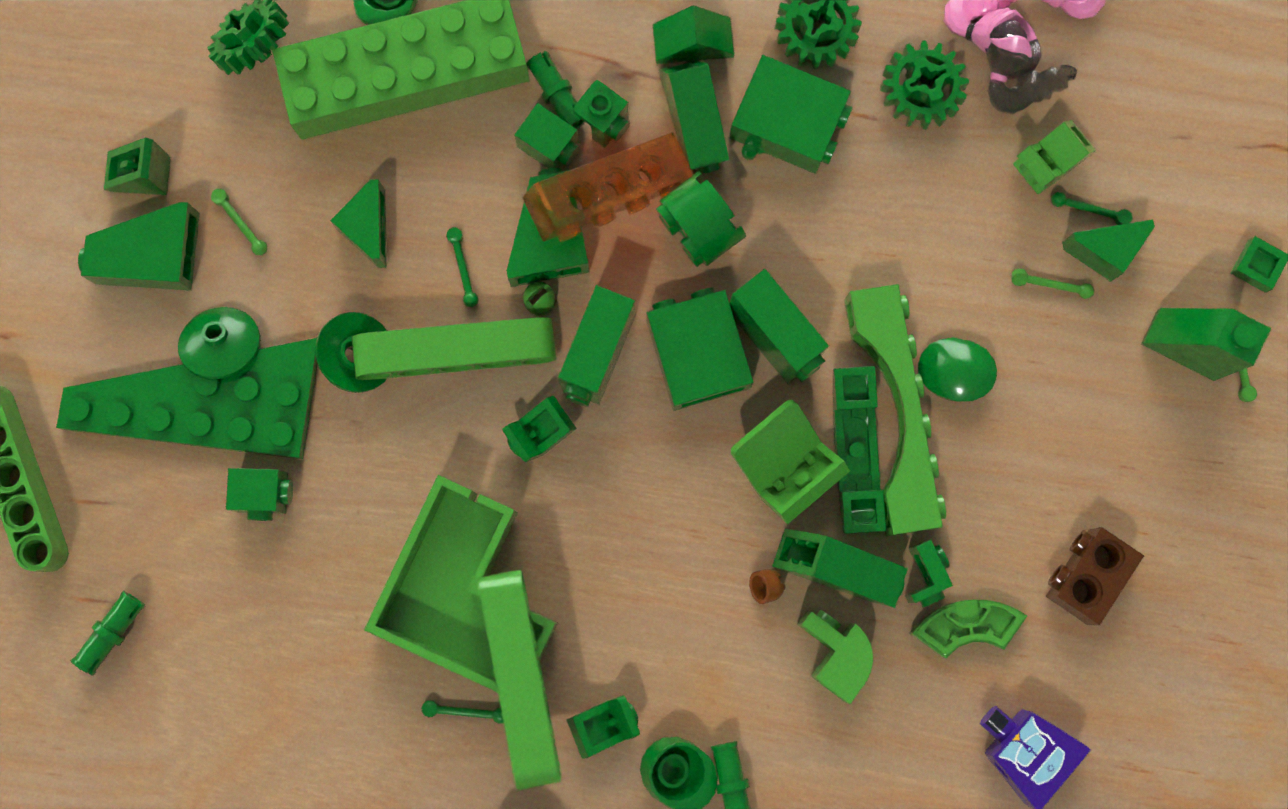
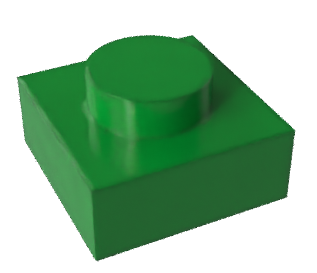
[1231,236,1288,293]

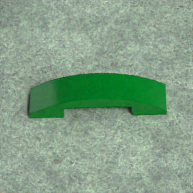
[833,366,886,534]

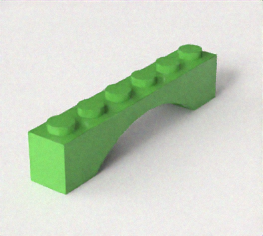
[844,284,946,537]

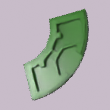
[910,600,1027,658]

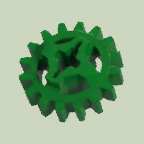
[207,0,289,75]
[774,0,862,69]
[880,40,969,129]

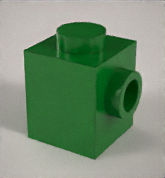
[514,103,580,168]
[226,468,293,521]

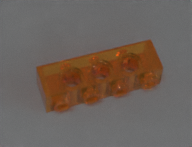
[522,132,694,242]

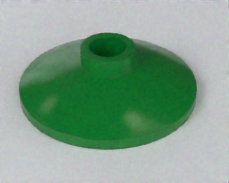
[178,307,261,379]
[315,312,388,393]

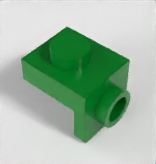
[573,80,630,148]
[502,395,577,462]
[905,540,953,607]
[566,695,640,759]

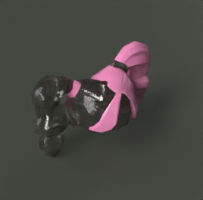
[944,0,1078,115]

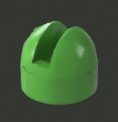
[523,282,556,316]

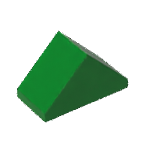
[653,5,734,64]
[103,137,171,195]
[330,179,387,268]
[1062,219,1155,282]

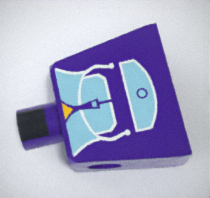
[980,706,1091,809]

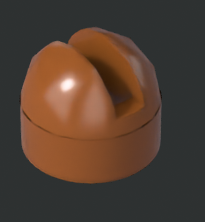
[749,569,786,604]

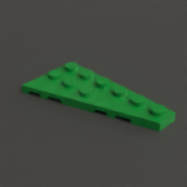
[56,338,318,459]

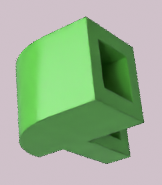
[1013,120,1096,194]
[797,610,873,704]

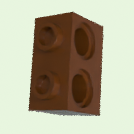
[1046,527,1144,625]

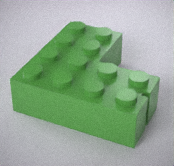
[364,475,558,692]

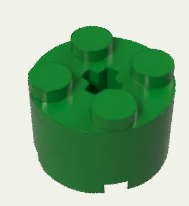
[656,171,746,267]

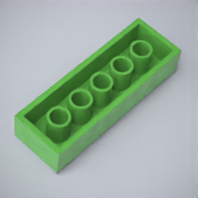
[272,0,530,140]

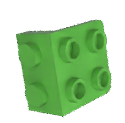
[730,400,850,525]

